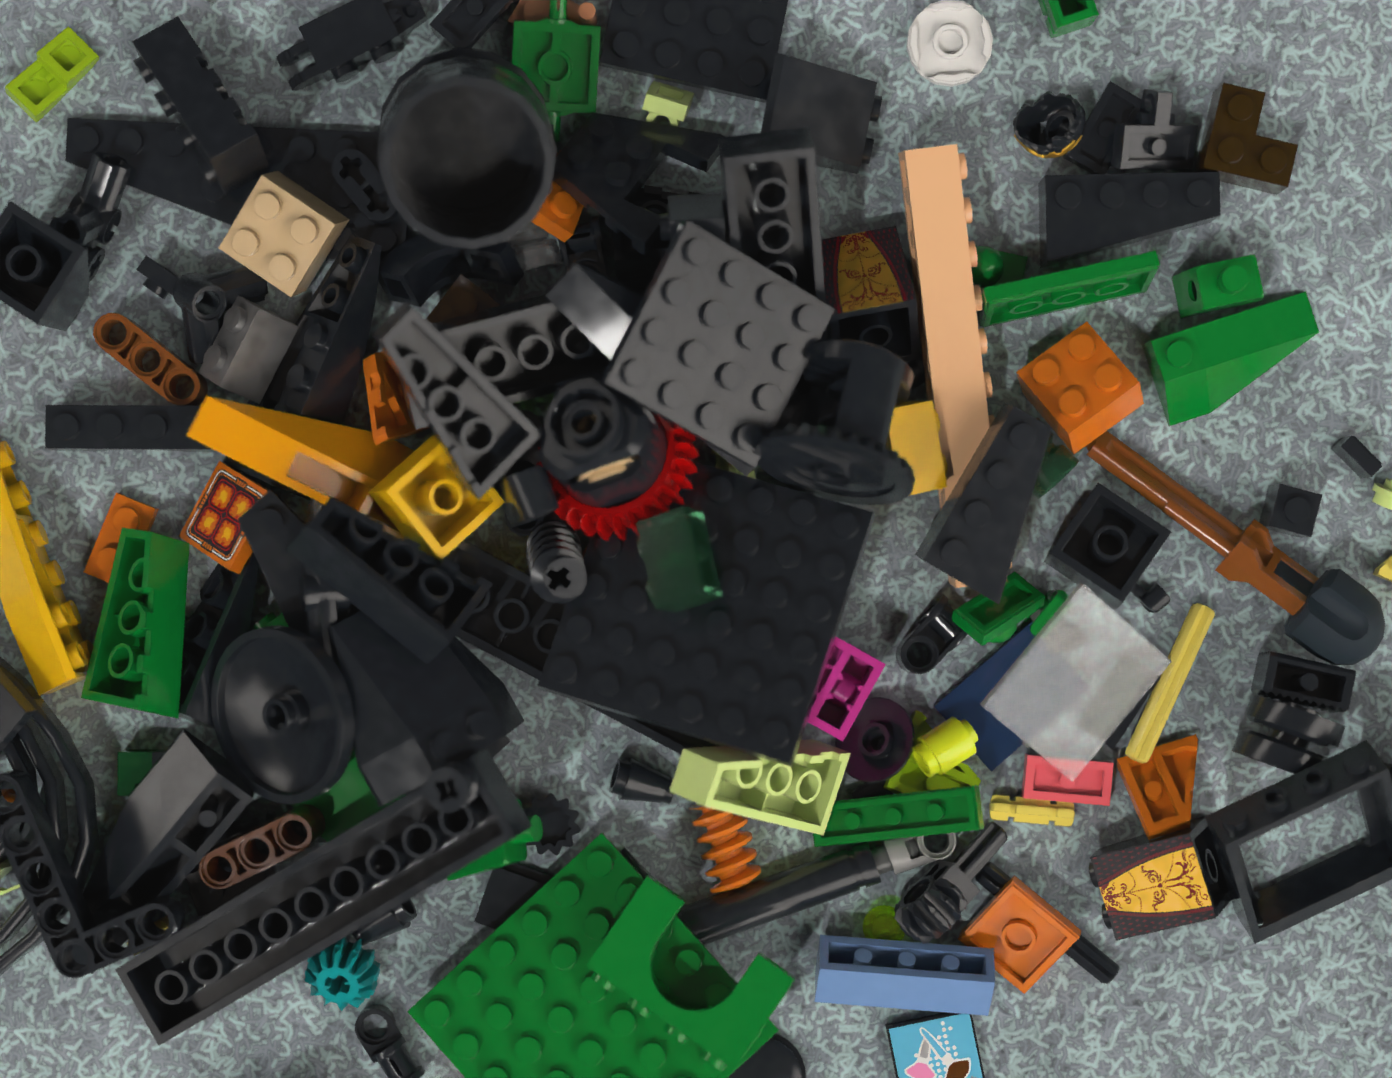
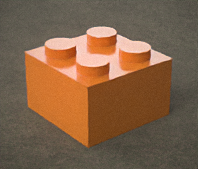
[1016,321,1144,454]

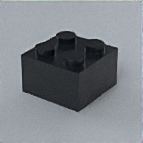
[1044,482,1171,611]

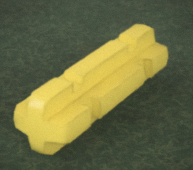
[989,794,1075,827]

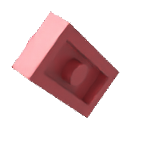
[1021,753,1114,806]

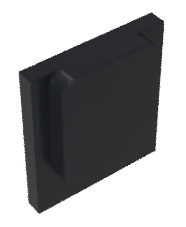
[474,863,554,929]

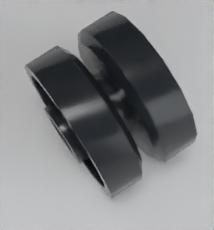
[1232,694,1345,774]

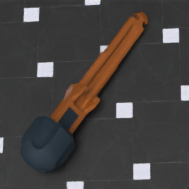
[1085,431,1385,665]

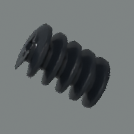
[526,519,587,603]

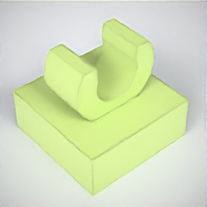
[642,80,694,127]

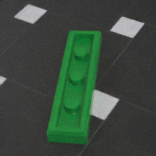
[813,785,984,847]

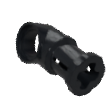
[355,1004,425,1078]

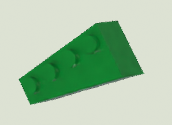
[81,528,189,719]

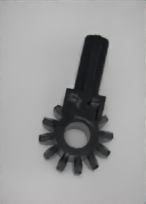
[894,822,1008,944]

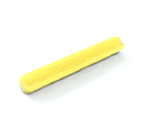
[1125,603,1215,763]

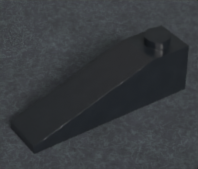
[179,553,259,729]

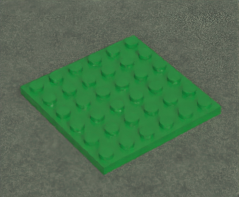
[407,833,779,1078]

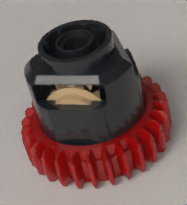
[536,373,699,541]

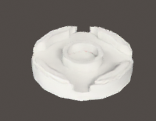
[906,0,993,87]

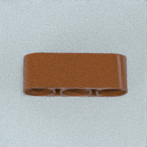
[93,313,208,406]

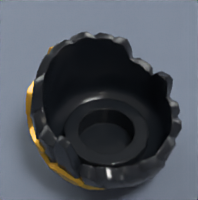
[1013,91,1086,158]

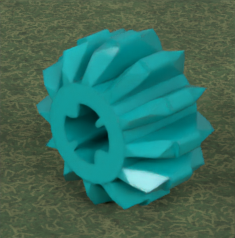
[304,937,380,1011]

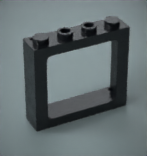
[1205,740,1392,944]

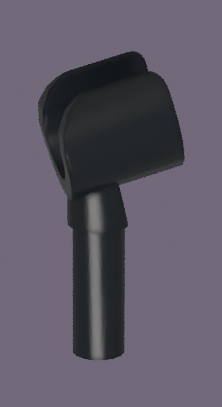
[1131,583,1170,613]

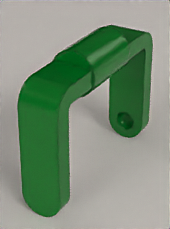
[1022,589,1070,637]

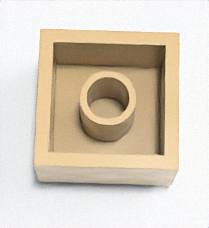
[219,171,350,297]

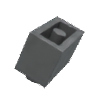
[198,295,299,404]

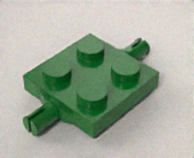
[512,0,601,142]

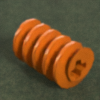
[688,804,761,893]

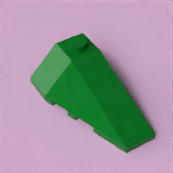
[1142,291,1319,426]

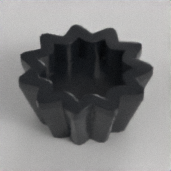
[522,793,581,855]

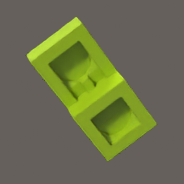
[5,26,99,123]

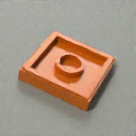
[958,875,1082,994]

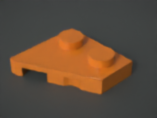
[362,351,430,445]
[1117,734,1198,840]

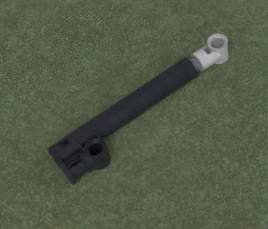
[677,833,956,945]

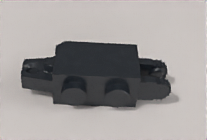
[276,0,428,91]

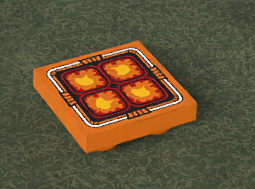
[178,461,268,574]

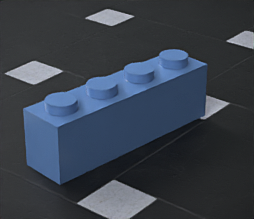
[815,935,995,1016]

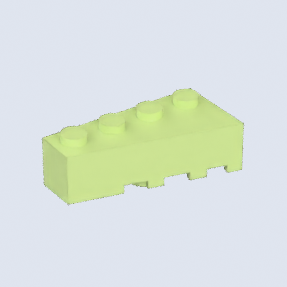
[669,739,851,836]

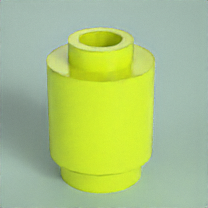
[912,716,978,777]

